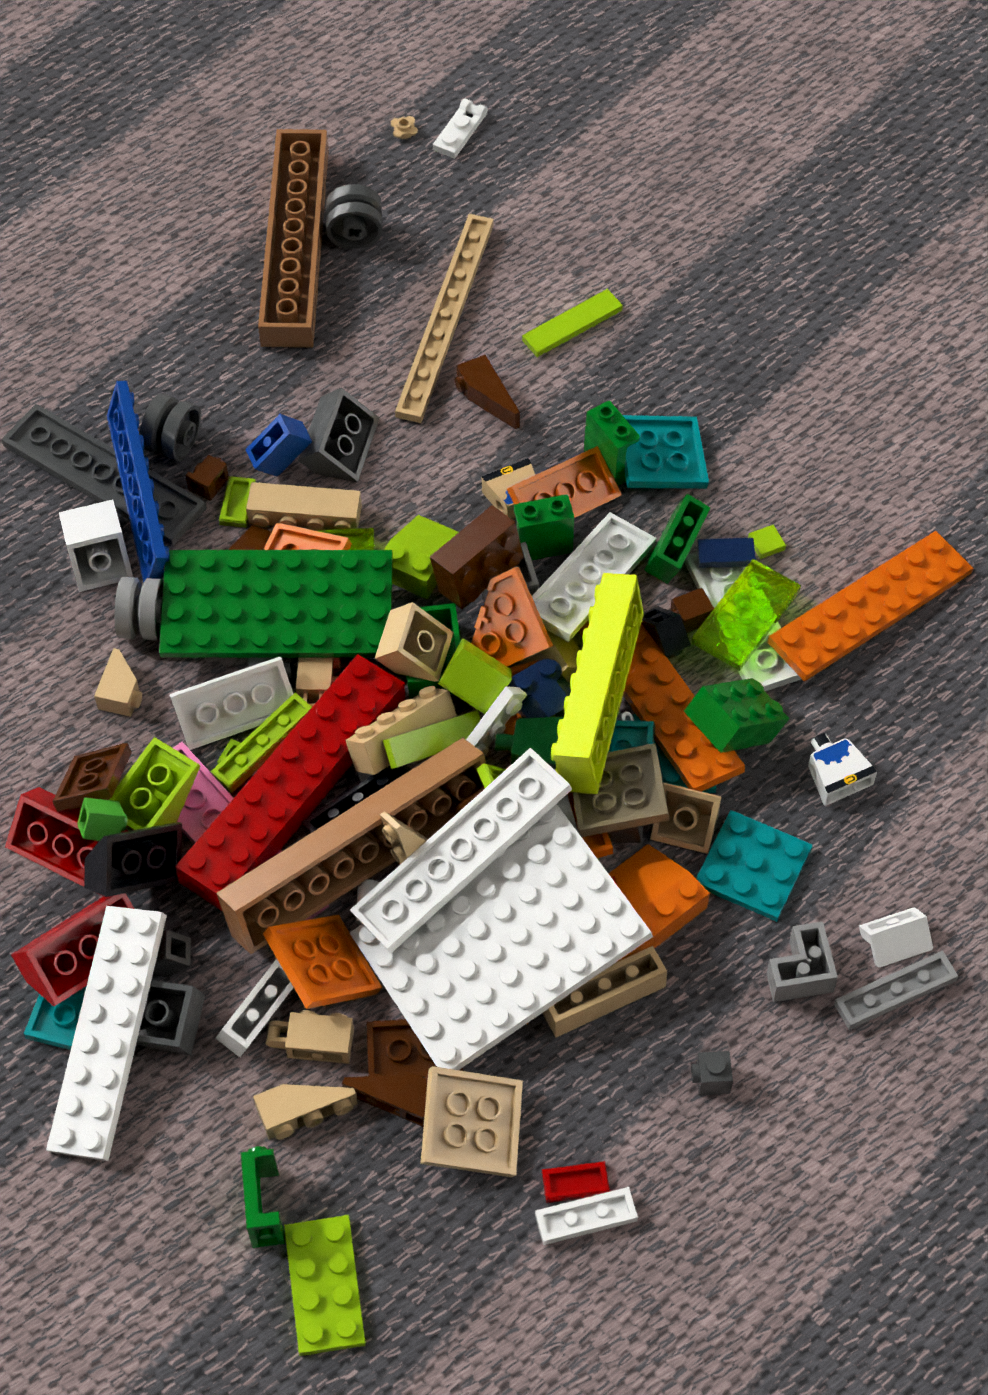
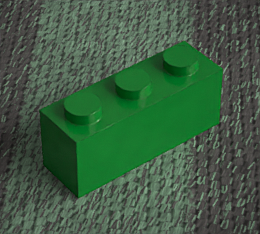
[644,494,711,584]

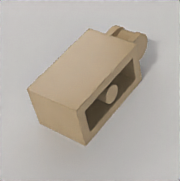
[296,658,341,706]
[266,1010,354,1064]

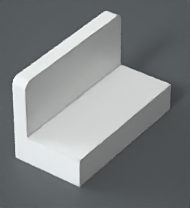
[859,907,933,968]

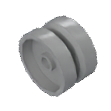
[114,577,164,641]

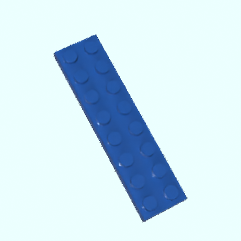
[107,381,169,583]

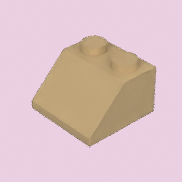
[375,602,454,682]

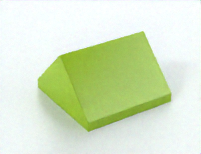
[438,638,512,714]

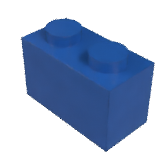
[245,414,312,477]

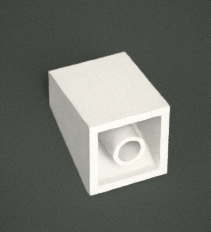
[59,500,133,592]

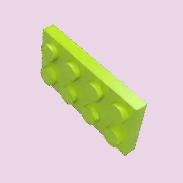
[284,1215,366,1356]

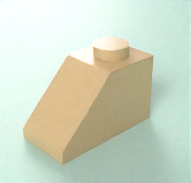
[94,648,142,717]

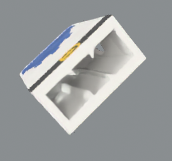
[808,733,877,806]

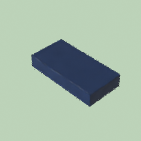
[697,538,756,568]

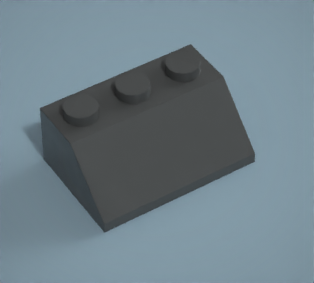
[298,388,380,482]

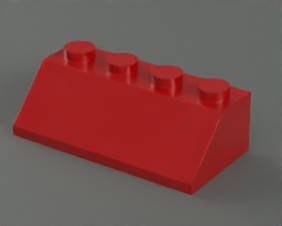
[5,787,128,896]
[11,893,134,1006]

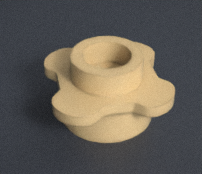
[391,116,418,139]

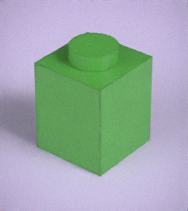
[77,798,127,841]

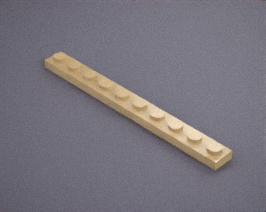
[395,214,494,423]

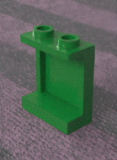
[584,401,640,486]
[513,495,575,560]
[241,1146,285,1248]

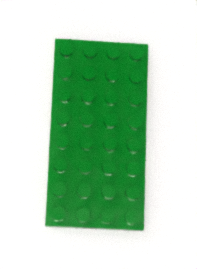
[159,550,393,658]

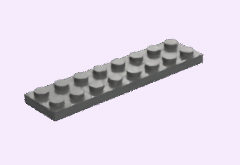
[1,404,207,546]

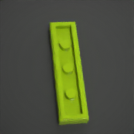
[522,289,623,357]
[210,692,312,793]
[383,710,481,769]

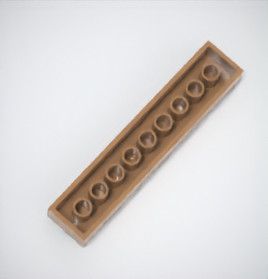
[258,129,329,348]
[216,738,486,955]

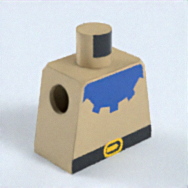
[482,458,535,519]

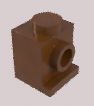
[185,455,229,501]

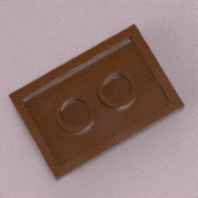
[52,743,132,811]
[366,1019,463,1078]

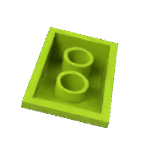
[384,515,459,599]
[109,737,200,831]

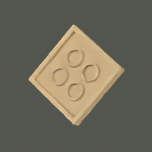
[421,1066,523,1177]

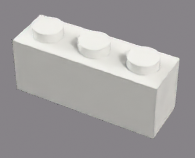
[215,959,294,1057]

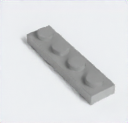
[834,951,958,1030]

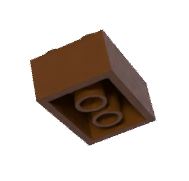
[430,505,524,609]

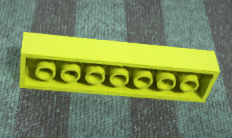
[551,573,644,794]

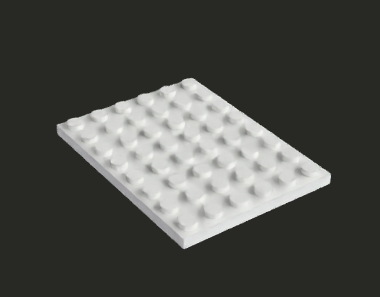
[350,804,653,1070]

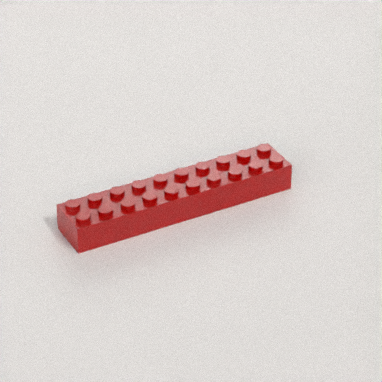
[175,654,405,911]

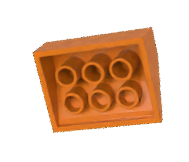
[608,844,710,962]

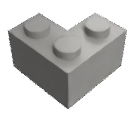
[766,921,838,1002]

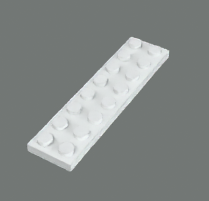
[350,748,572,954]
[46,906,167,1161]

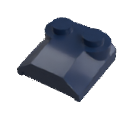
[508,659,571,718]

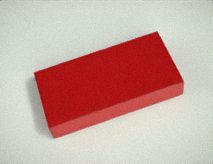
[542,1161,610,1203]

